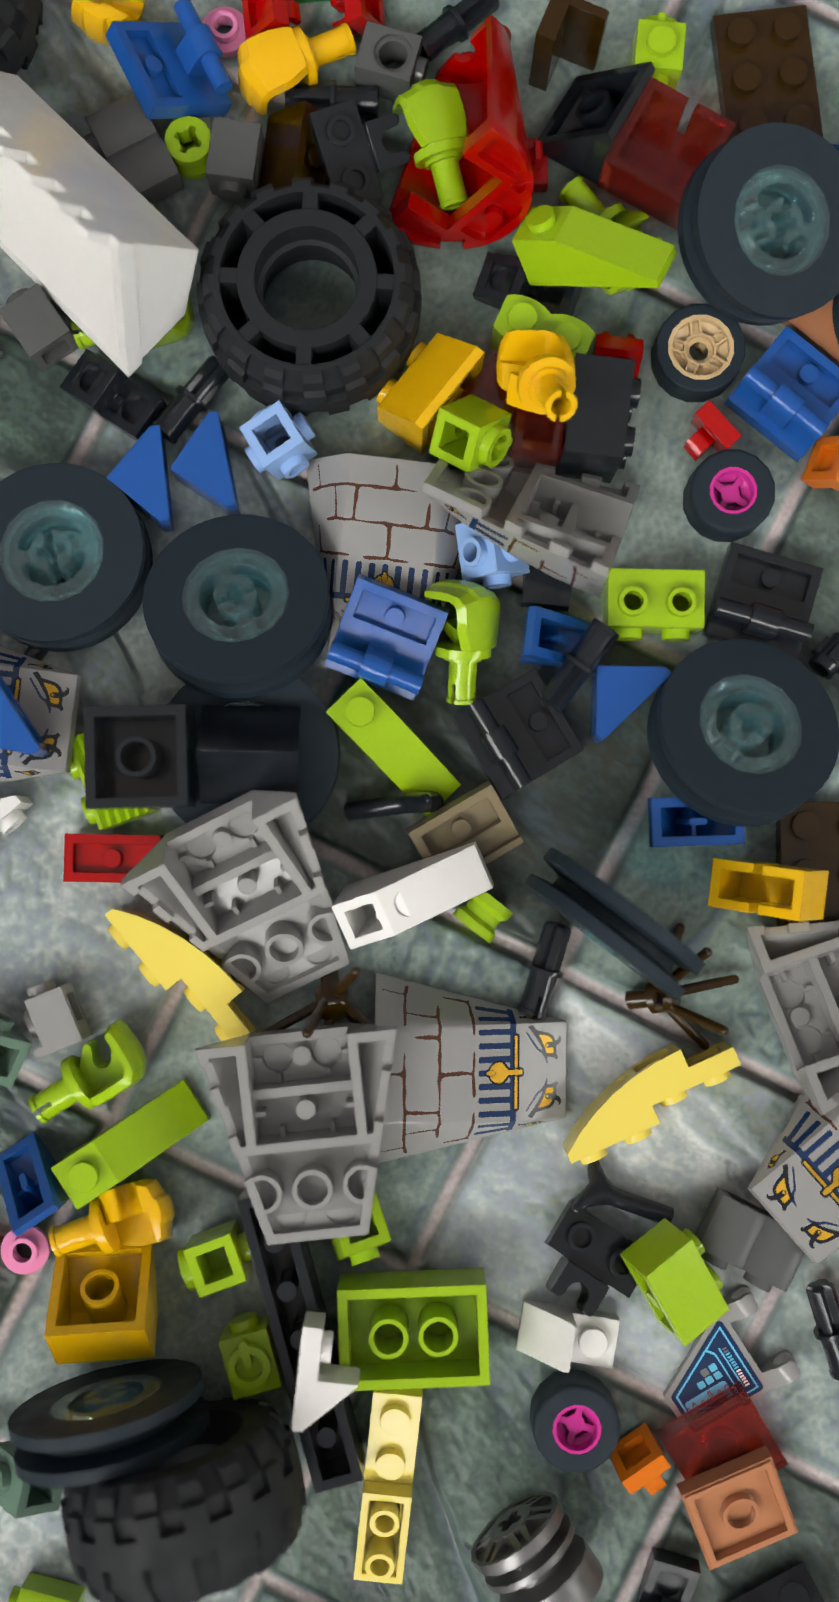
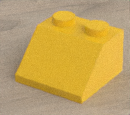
[376,333,485,456]
[44,1244,158,1365]

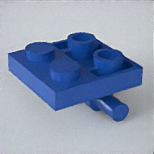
[105,0,233,119]
[724,326,839,462]
[324,573,449,700]

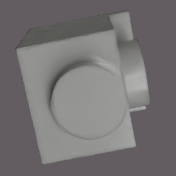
[24,979,93,1059]

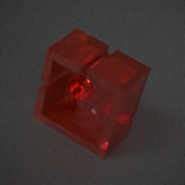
[597,77,736,231]

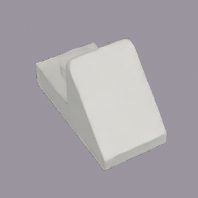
[516,1299,620,1373]
[291,1311,360,1432]

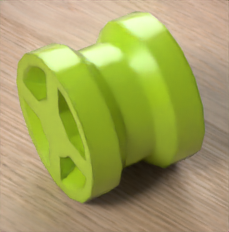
[164,116,211,180]
[453,892,513,944]

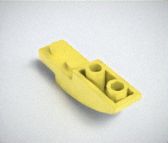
[105,907,259,1041]
[562,1041,741,1164]
[353,1388,423,1585]

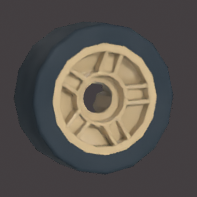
[651,304,745,402]

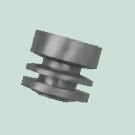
[471,1491,604,1602]

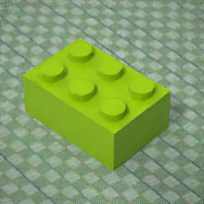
[337,1268,490,1391]

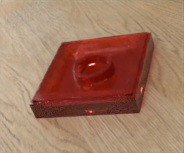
[656,1381,788,1480]

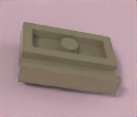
[406,780,524,864]

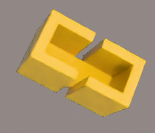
[708,858,829,922]

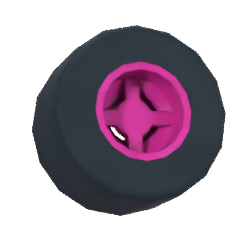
[683,449,775,542]
[529,1369,620,1473]

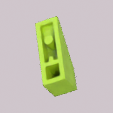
[512,205,677,288]
[326,678,461,816]
[51,1078,210,1210]

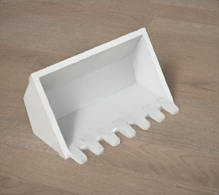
[0,71,199,377]

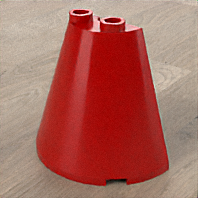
[389,14,534,249]

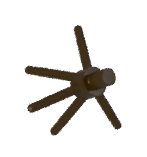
[625,923,739,1050]
[262,966,375,1038]

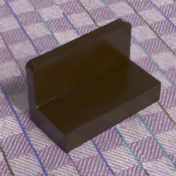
[529,0,609,91]
[259,100,328,189]

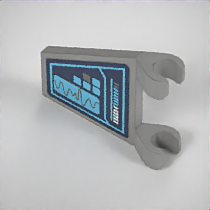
[663,1285,801,1438]

